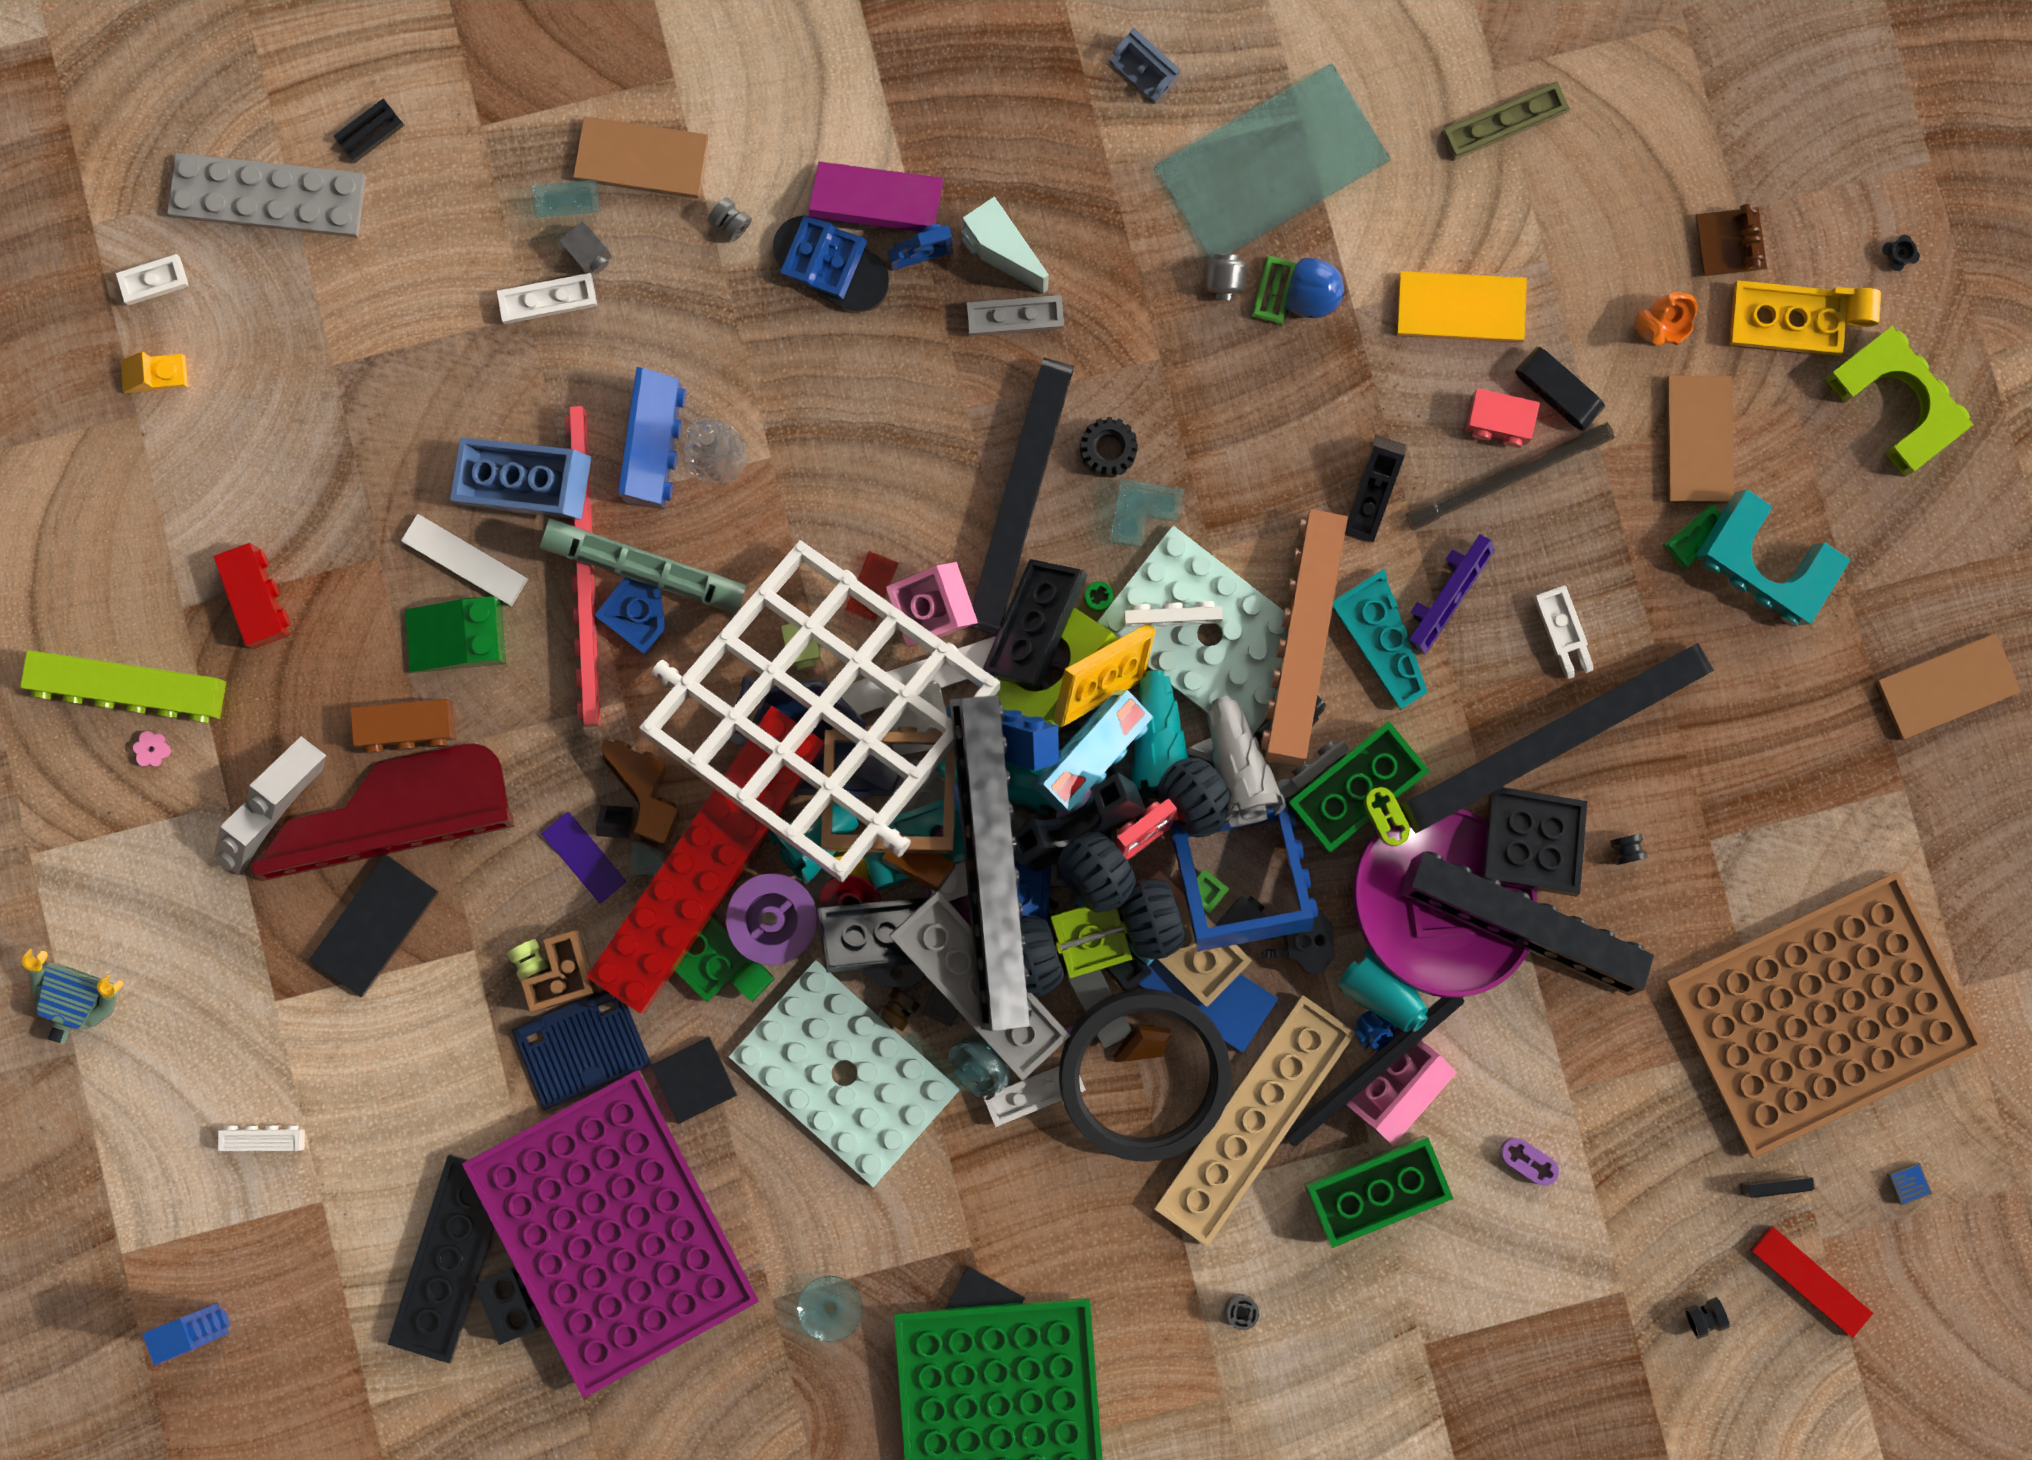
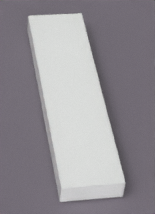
[401,514,528,606]

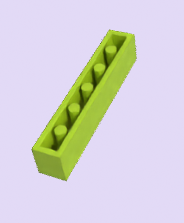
[20,650,227,723]

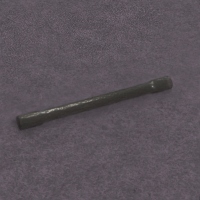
[1405,422,1615,531]

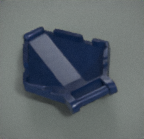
[728,676,904,798]

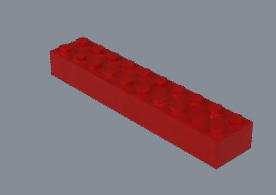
[586,706,825,1014]

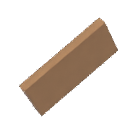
[574,116,709,198]
[1666,375,1734,503]
[1875,633,2022,740]

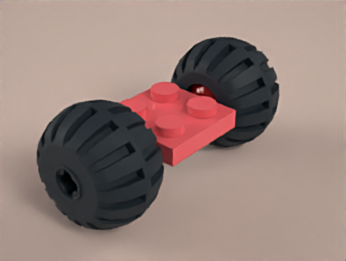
[1058,758,1234,913]

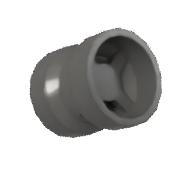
[707,197,752,242]
[1225,1294,1259,1330]

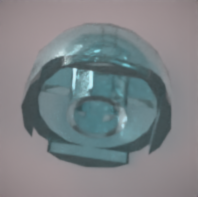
[948,1033,1012,1100]

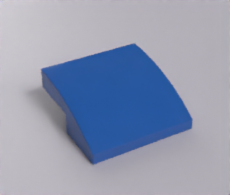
[780,215,867,299]

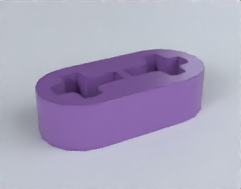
[1500,1138,1559,1186]

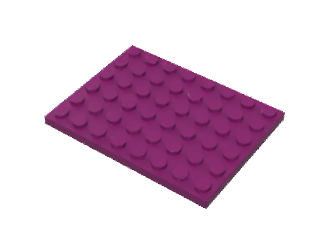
[462,1070,759,1398]

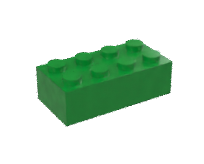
[1286,721,1430,854]
[1303,1135,1454,1248]

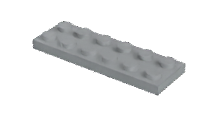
[167,153,366,238]
[889,891,1070,1081]

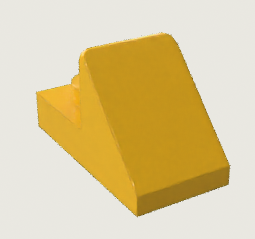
[121,352,188,393]

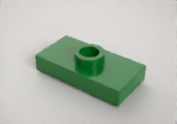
[1662,504,1721,570]

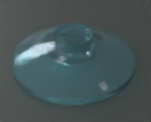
[797,1276,863,1342]

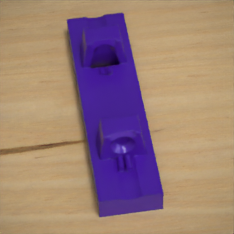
[1410,534,1495,655]

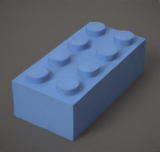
[450,437,591,520]

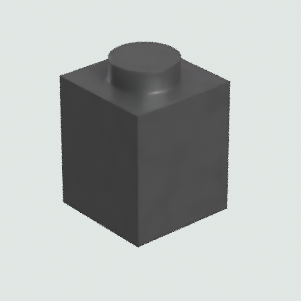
[559,221,612,274]

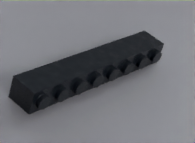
[1400,851,1654,996]

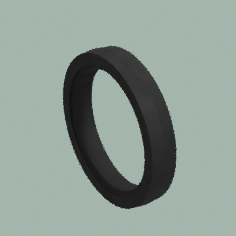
[1059,989,1231,1162]

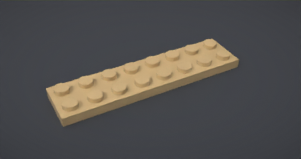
[1154,995,1356,1247]

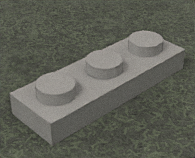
[967,295,1064,336]

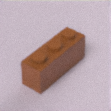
[350,699,456,754]

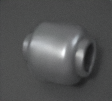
[1205,254,1247,300]

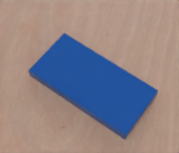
[1139,959,1278,1053]

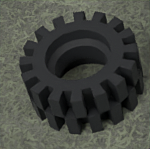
[1080,417,1138,478]

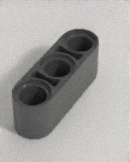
[1062,963,1132,1049]

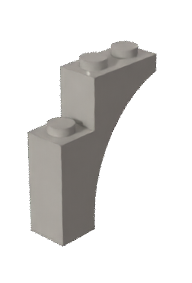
[214,736,326,876]

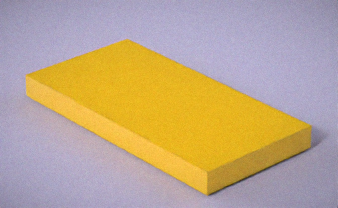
[1397,271,1527,343]
[1053,624,1156,727]

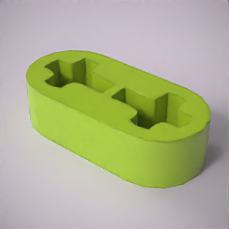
[1364,787,1410,847]

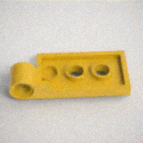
[1729,280,1881,356]

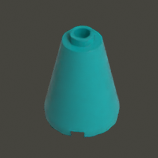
[768,802,859,884]
[1338,948,1428,1032]

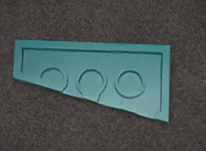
[1332,569,1428,711]

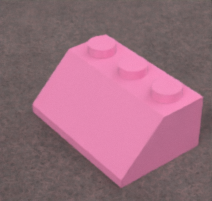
[1345,1027,1457,1146]

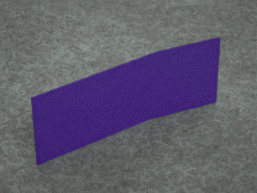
[541,812,627,904]

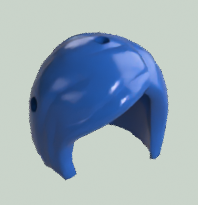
[1285,258,1344,318]

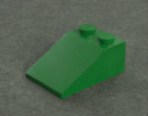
[405,596,506,673]

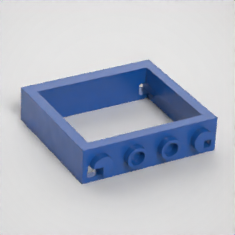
[1171,800,1318,952]

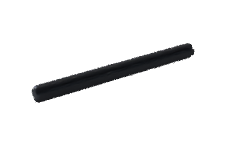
[1284,997,1465,1147]

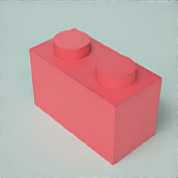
[1464,388,1540,448]

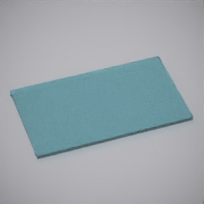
[1155,63,1391,259]

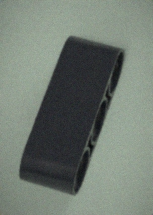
[1515,346,1605,431]

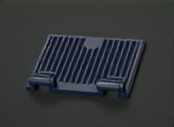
[511,990,652,1110]

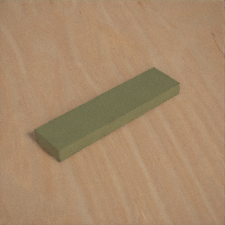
[1441,81,1570,161]

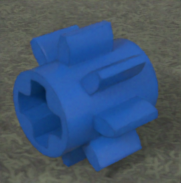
[1354,1010,1397,1050]

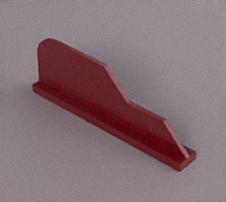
[252,743,515,881]

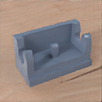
[1109,28,1180,104]

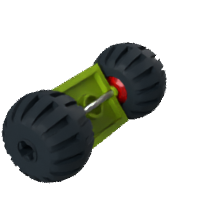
[1020,878,1186,997]

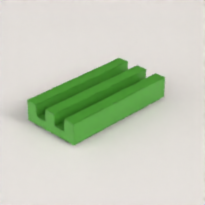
[1251,255,1297,326]

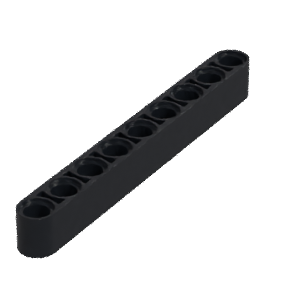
[968,357,1074,636]

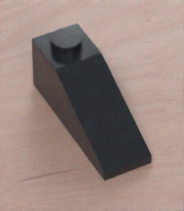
[1345,435,1406,542]

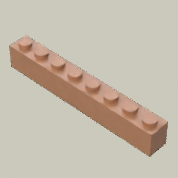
[1260,509,1348,768]

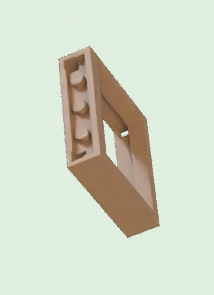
[821,726,956,854]

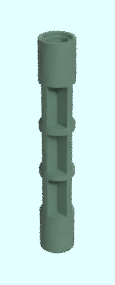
[539,518,746,614]

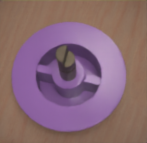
[726,874,817,965]

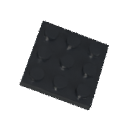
[1482,787,1588,897]

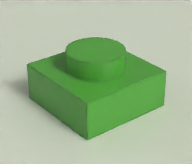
[1184,868,1229,914]

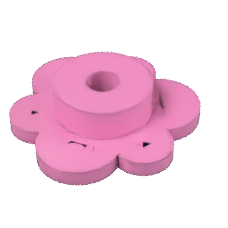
[133,731,171,767]

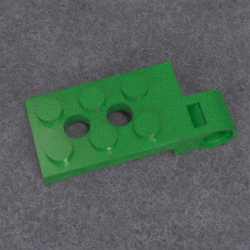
[675,915,775,1003]

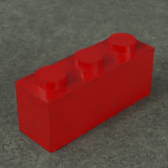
[213,543,291,649]

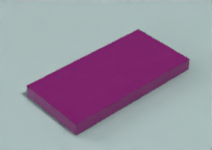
[809,161,943,232]

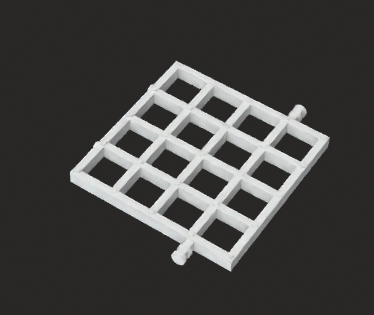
[639,540,1000,882]

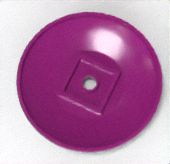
[1353,809,1537,998]

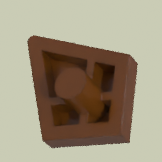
[1113,1025,1171,1062]

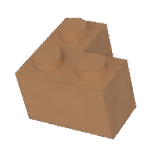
[521,930,598,1012]

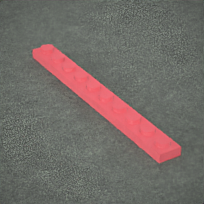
[565,406,601,728]

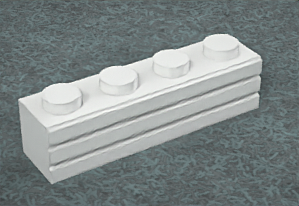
[218,1125,305,1151]

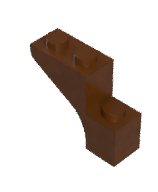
[601,739,680,852]

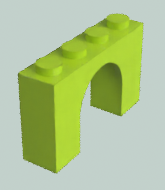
[1824,326,1973,477]
[996,607,1118,732]

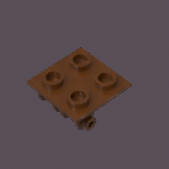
[1696,204,1767,276]

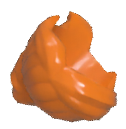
[1635,292,1698,345]

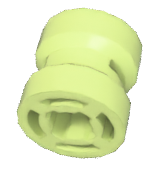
[506,939,550,982]

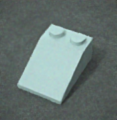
[961,197,1049,294]

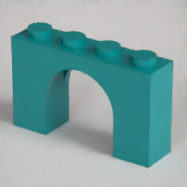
[1696,489,1851,627]

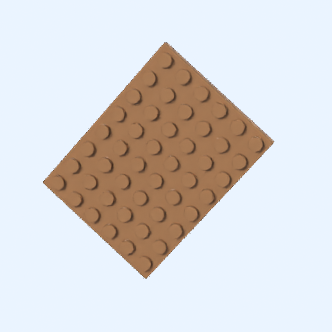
[1664,871,1986,1159]

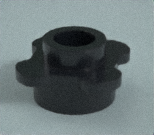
[1882,235,1920,271]

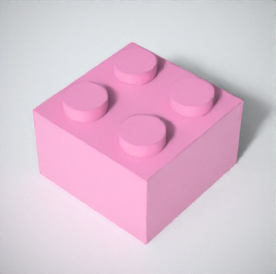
[886,562,978,647]

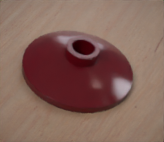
[820,874,883,908]

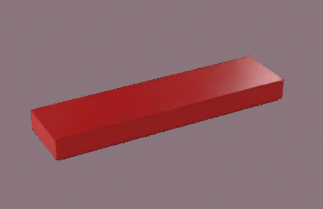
[1750,1226,1874,1338]

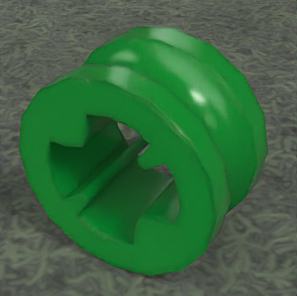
[1084,581,1114,612]

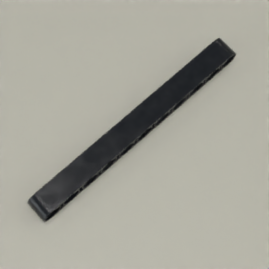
[1399,642,1714,834]

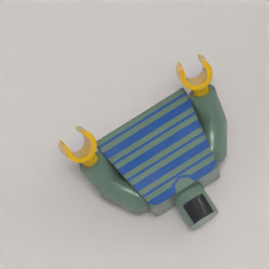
[22,949,124,1044]

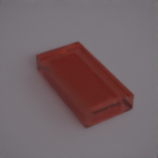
[845,551,899,622]

